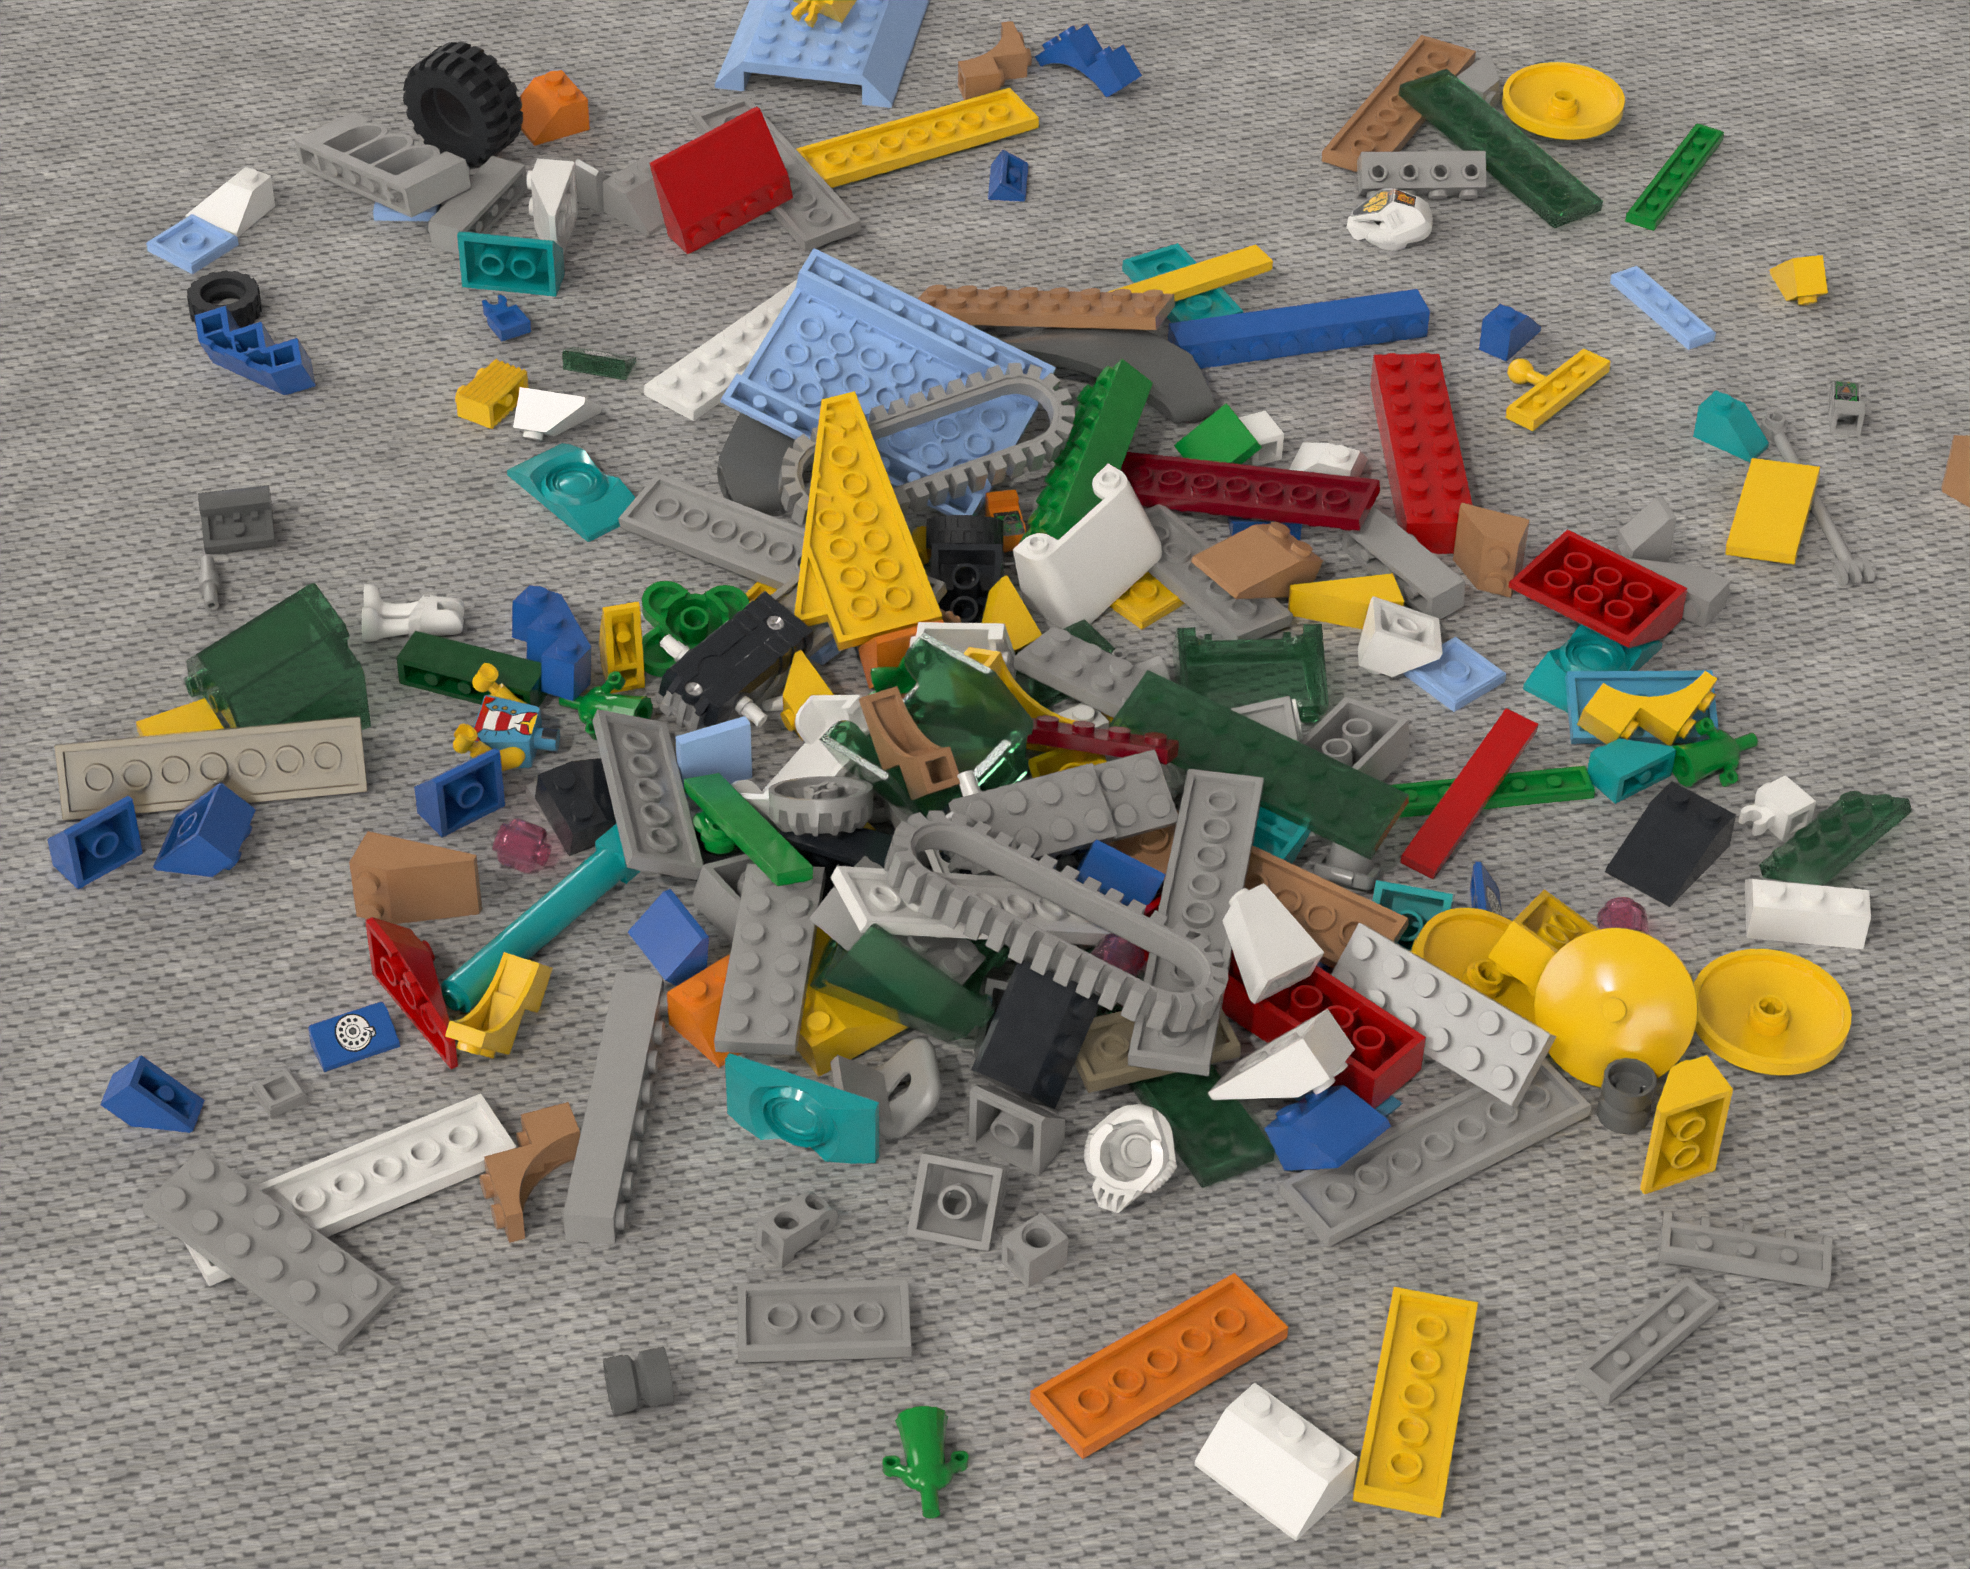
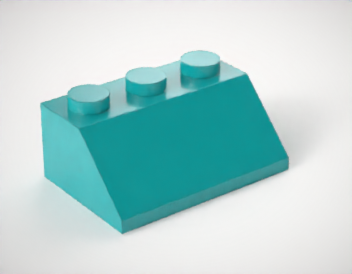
[457,231,565,297]

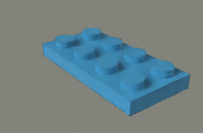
[1565,670,1718,744]

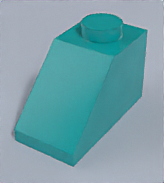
[1693,390,1769,463]
[1587,739,1676,804]

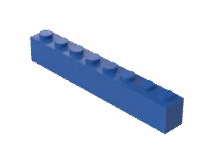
[1168,289,1430,369]

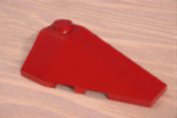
[365,917,458,1070]

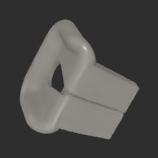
[830,1037,942,1138]

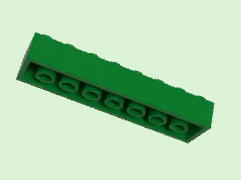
[1019,359,1153,543]

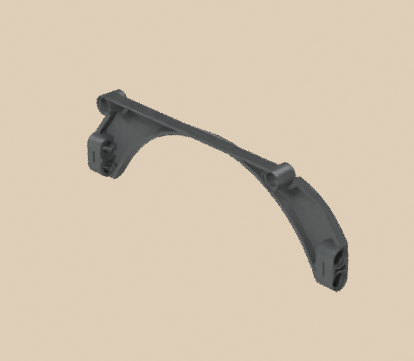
[717,327,1215,514]

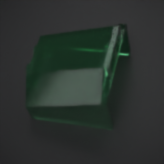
[184,583,371,730]
[819,633,1034,819]
[810,867,1010,1043]

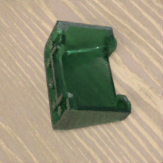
[1172,624,1329,723]

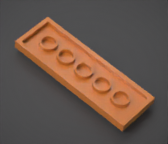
[1030,1273,1289,1459]

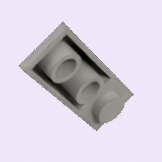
[1625,557,1731,628]

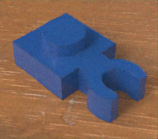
[482,295,531,341]

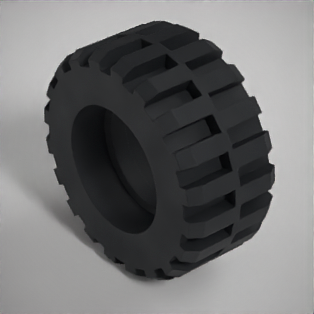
[403,42,523,167]

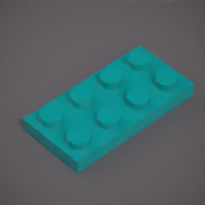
[1122,243,1243,323]

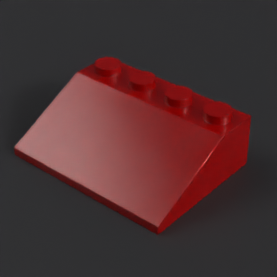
[649,106,793,254]
[1508,529,1688,648]

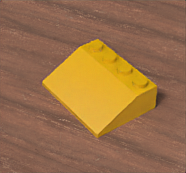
[1487,889,1598,997]
[797,927,920,1077]

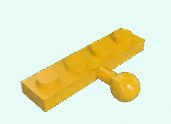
[1506,348,1611,431]

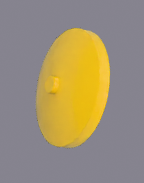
[1502,62,1625,140]
[1411,908,1536,1024]
[1534,928,1698,1088]
[1694,949,1852,1075]

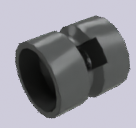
[1597,1058,1657,1134]
[603,1347,674,1415]

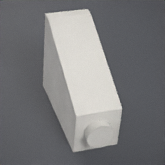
[1223,883,1324,1004]

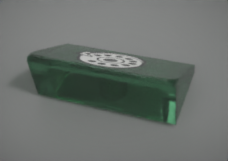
[562,347,636,380]

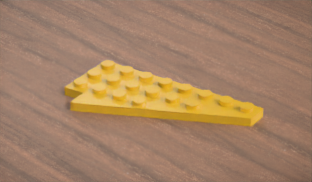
[794,391,942,651]

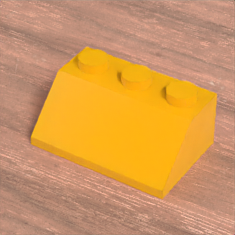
[1640,1055,1733,1195]

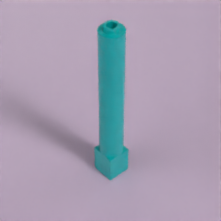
[441,823,641,1013]

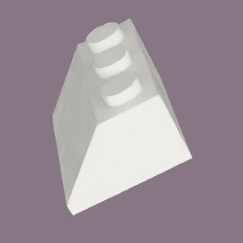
[1745,879,1871,949]
[1194,1383,1357,1541]

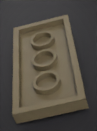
[1075,1009,1241,1093]

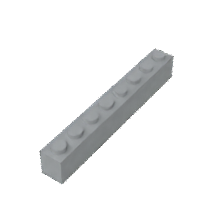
[563,971,668,1244]

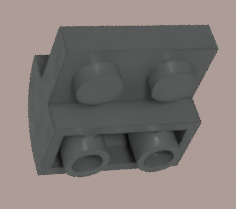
[198,485,276,554]

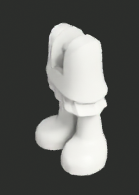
[362,584,464,642]

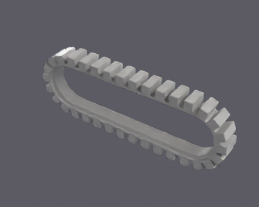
[778,363,1075,527]
[884,811,1228,1032]

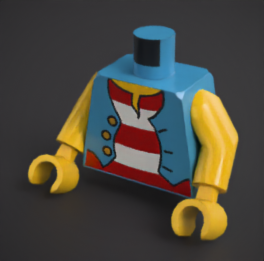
[453,663,560,772]

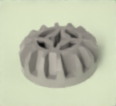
[769,776,874,836]

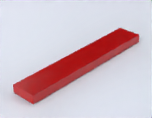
[1400,708,1539,880]

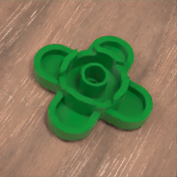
[642,581,749,677]

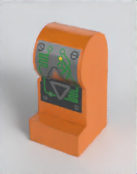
[985,489,1026,553]

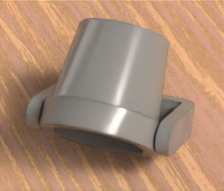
[1313,826,1381,890]

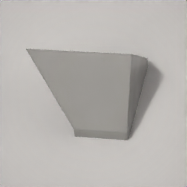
[575,158,611,212]

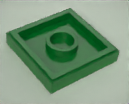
[1174,403,1262,464]

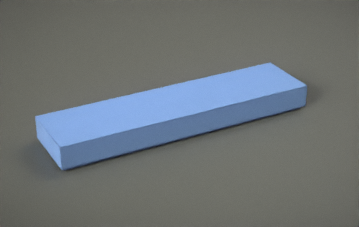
[1610,266,1716,350]

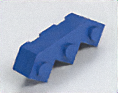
[194,306,316,395]
[512,585,592,701]

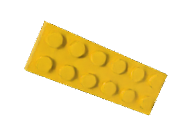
[1353,1287,1478,1518]

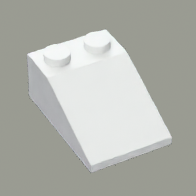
[527,158,578,254]
[1208,1009,1355,1100]

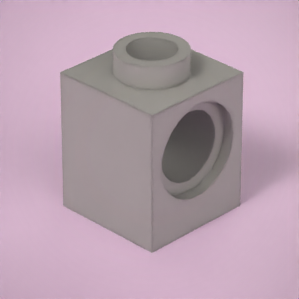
[1002,1212,1069,1288]

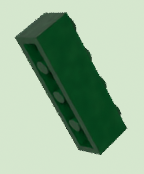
[396,631,548,708]

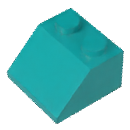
[1372,880,1455,951]

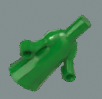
[559,671,653,740]
[1672,717,1758,787]
[882,1406,969,1519]

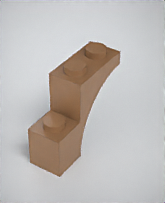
[958,21,1032,100]
[859,686,960,801]
[479,1102,580,1243]

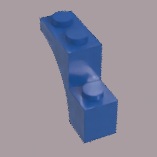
[1035,24,1142,97]

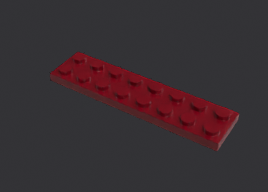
[1120,452,1380,531]

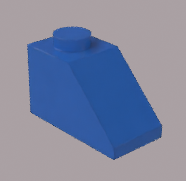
[1479,304,1541,362]
[100,1055,205,1133]

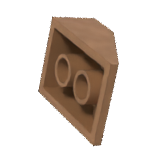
[1191,522,1323,599]
[349,831,482,924]

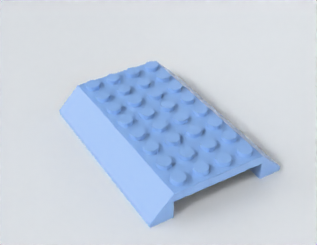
[715,0,930,108]
[721,248,1056,516]

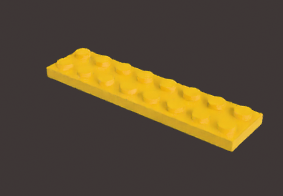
[796,87,1039,188]

